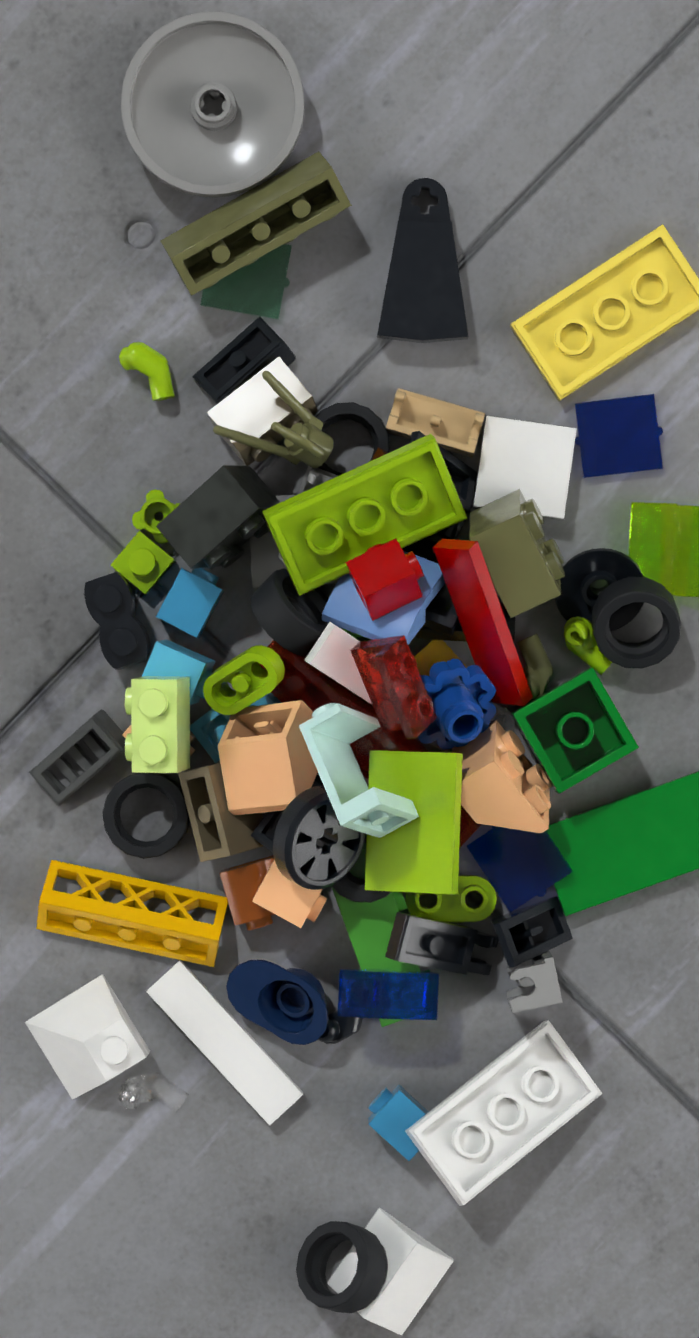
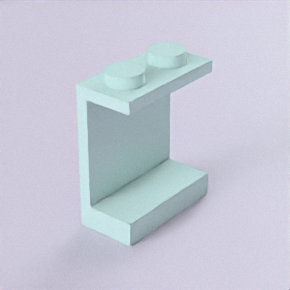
[299,703,419,838]

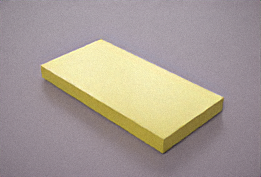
[510,224,699,401]

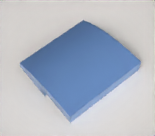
[322,551,445,652]

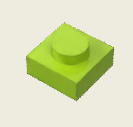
[111,530,175,595]

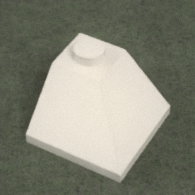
[25,974,150,1100]

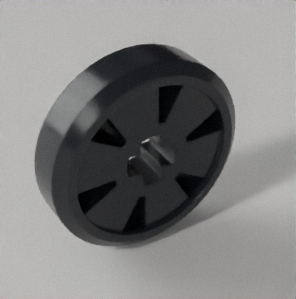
[273,785,366,890]

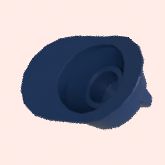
[226,960,329,1045]

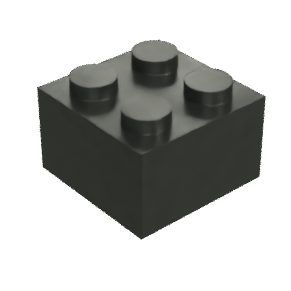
[156,465,280,569]

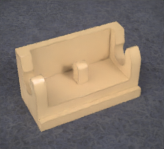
[386,388,485,457]

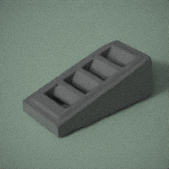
[29,709,126,806]

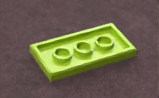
[262,434,467,596]

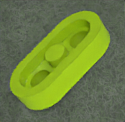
[203,645,285,715]
[405,875,497,922]

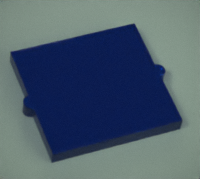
[574,394,663,478]
[467,826,573,913]

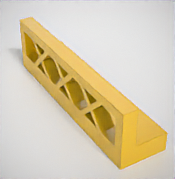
[36,860,228,967]

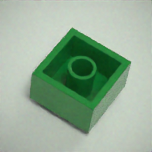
[510,668,639,794]

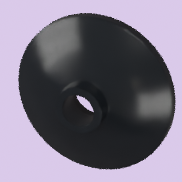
[555,548,644,631]

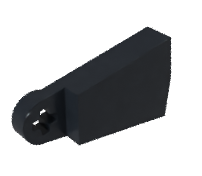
[377,178,469,343]

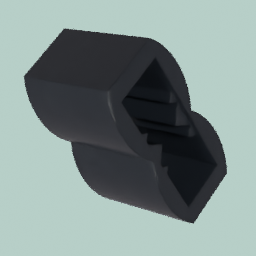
[84,572,151,670]

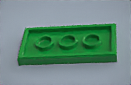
[535,771,699,916]

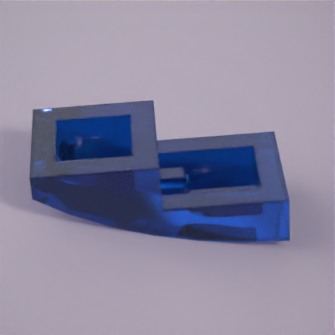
[338,969,439,1020]

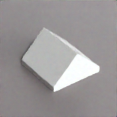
[327,1207,454,1336]

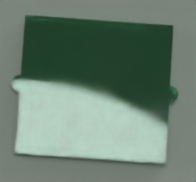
[200,244,292,320]

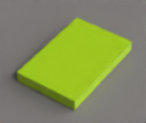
[365,750,463,895]

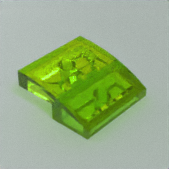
[628,502,699,598]

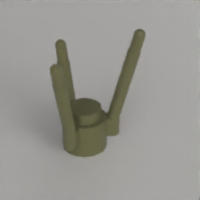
[213,371,334,469]

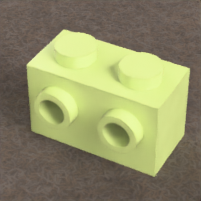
[125,676,190,773]

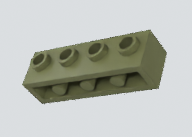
[160,151,352,296]

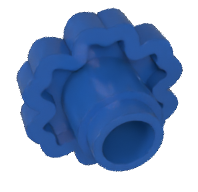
[404,659,497,750]

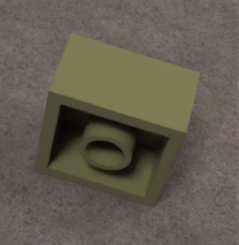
[469,489,565,618]

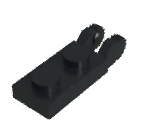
[385,912,499,975]

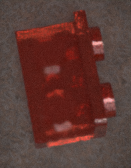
[350,635,437,739]

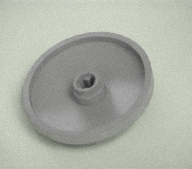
[121,12,305,198]

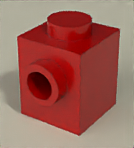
[345,538,424,621]

